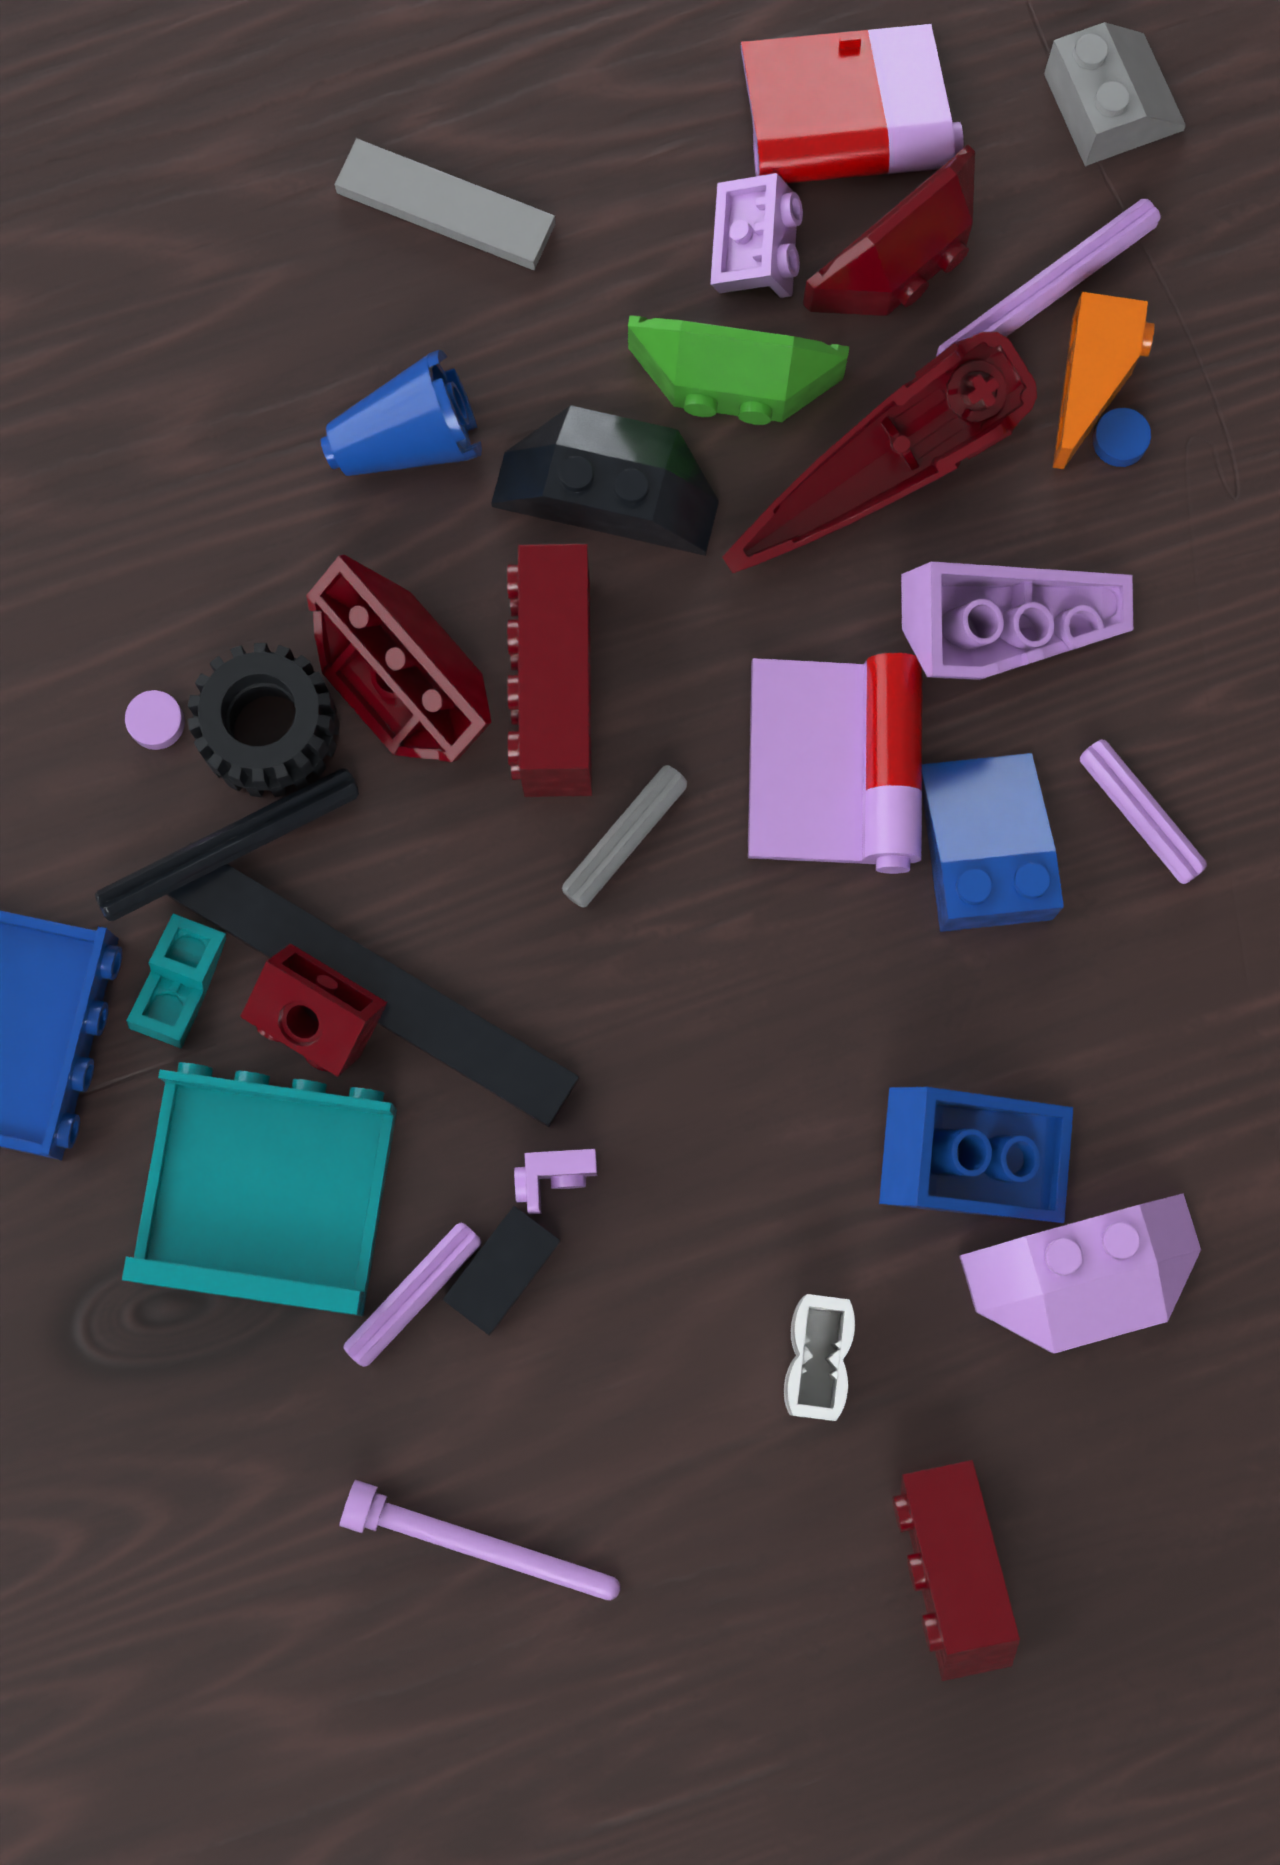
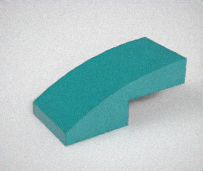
[126,914,226,1049]

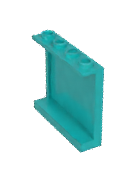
[122,1062,397,1316]

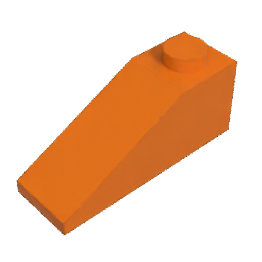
[1053,292,1154,469]

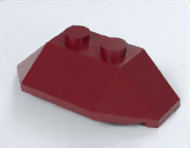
[803,144,975,316]
[306,555,492,762]

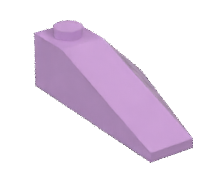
[901,562,1133,680]

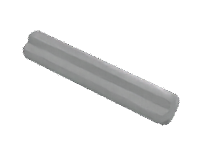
[562,765,687,908]

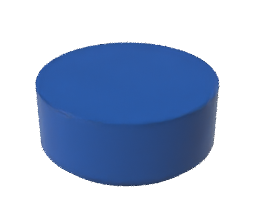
[1093,408,1151,467]

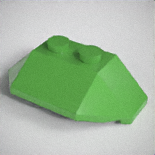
[628,315,849,425]

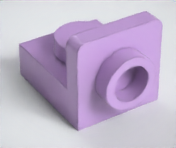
[514,1149,598,1215]

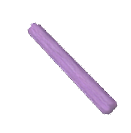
[936,199,1161,357]

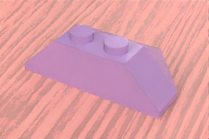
[959,1193,1201,1354]

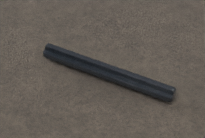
[95,768,359,921]

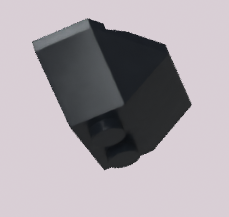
[491,405,719,556]

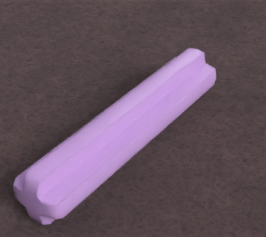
[1080,739,1207,884]
[343,1222,482,1367]

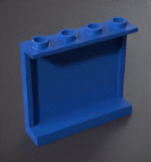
[0,911,122,1160]

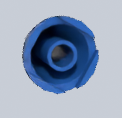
[321,350,482,476]

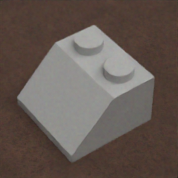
[1044,22,1186,166]

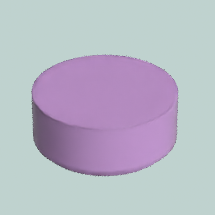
[125,690,185,750]

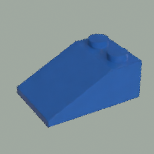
[922,753,1064,932]
[879,1087,1074,1223]

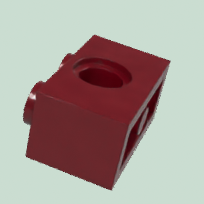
[240,943,388,1077]

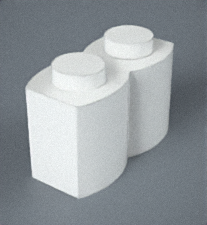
[784,1294,855,1421]

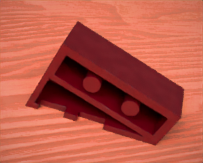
[892,1460,1020,1681]

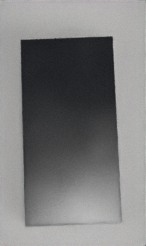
[442,1206,561,1336]

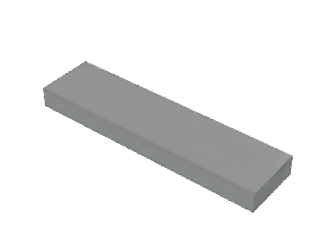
[334,138,555,270]

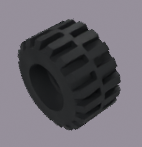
[188,643,339,798]

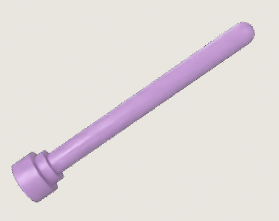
[340,1479,620,1600]

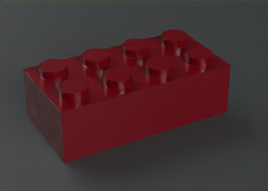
[507,544,592,797]

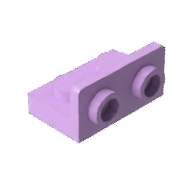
[710,173,803,298]

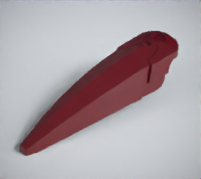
[722,332,1037,573]

